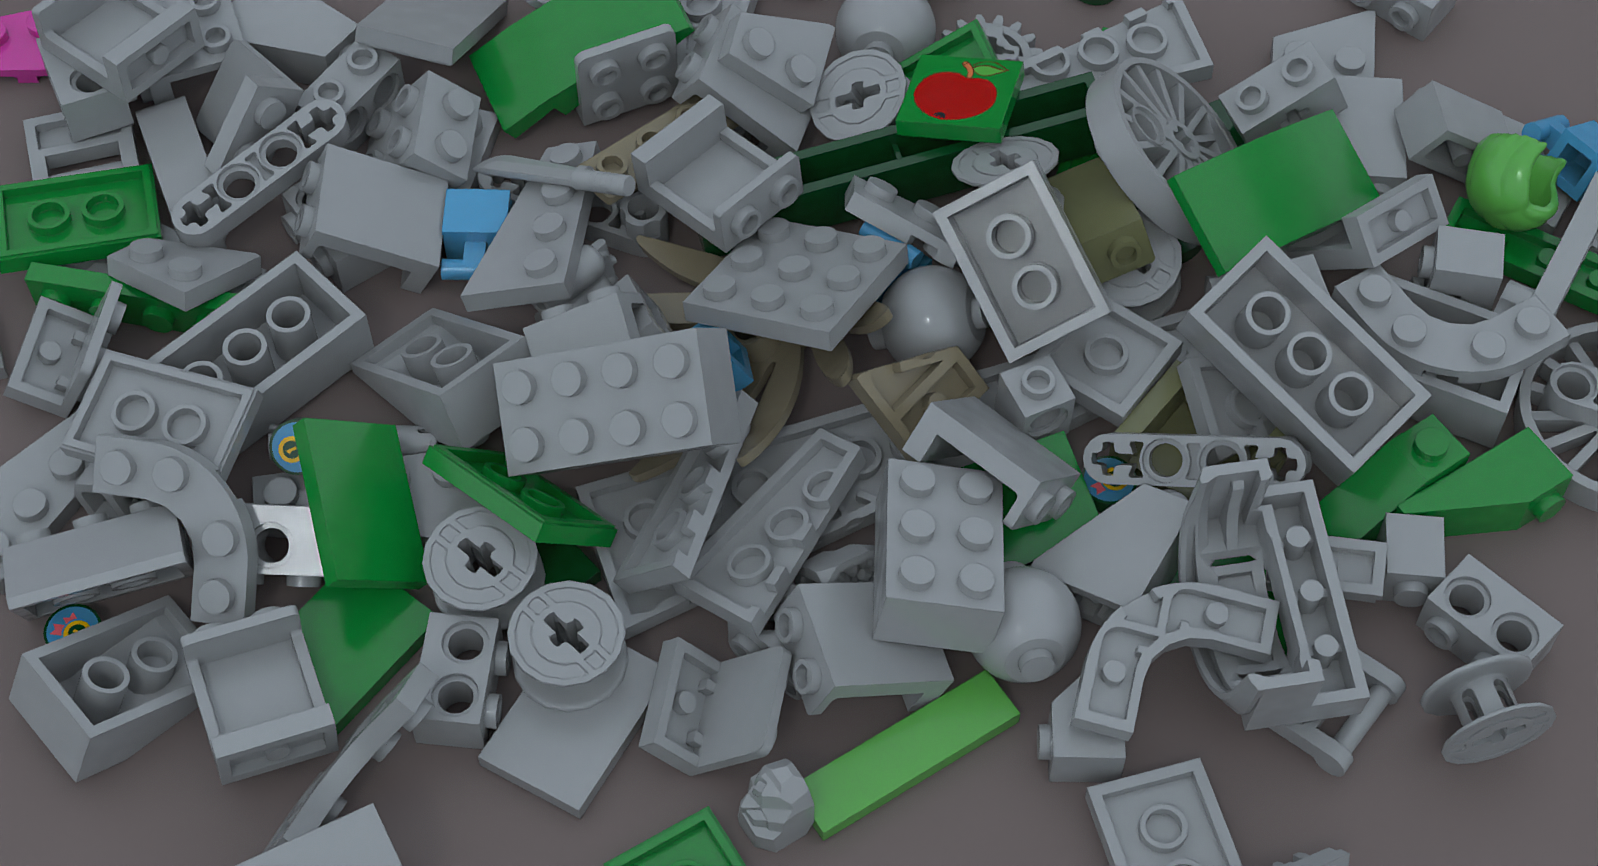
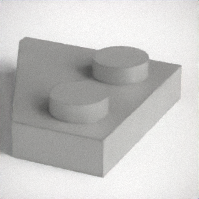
[1270,10,1376,77]
[717,12,835,114]
[107,238,261,312]

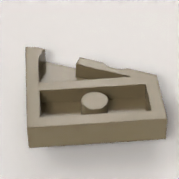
[848,346,989,462]

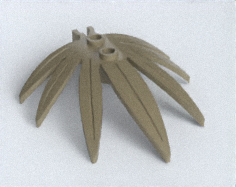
[629,235,893,482]

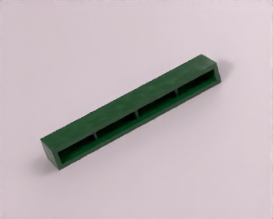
[697,71,1097,256]

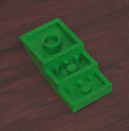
[469,0,695,138]
[1167,109,1380,277]

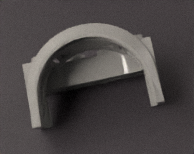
[1178,458,1370,731]

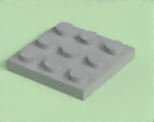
[683,217,909,351]

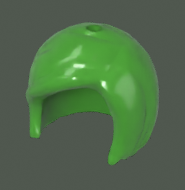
[1465,133,1567,232]

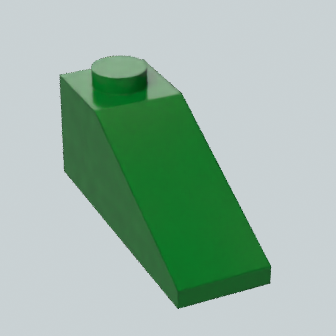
[1319,414,1470,541]
[1395,427,1573,537]

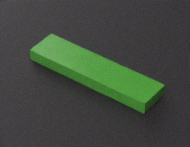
[804,670,1020,841]

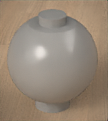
[835,0,936,63]
[868,265,990,361]
[971,561,1082,684]

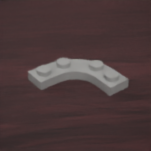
[1331,265,1571,384]
[92,433,258,624]
[1070,582,1280,741]
[262,662,439,853]

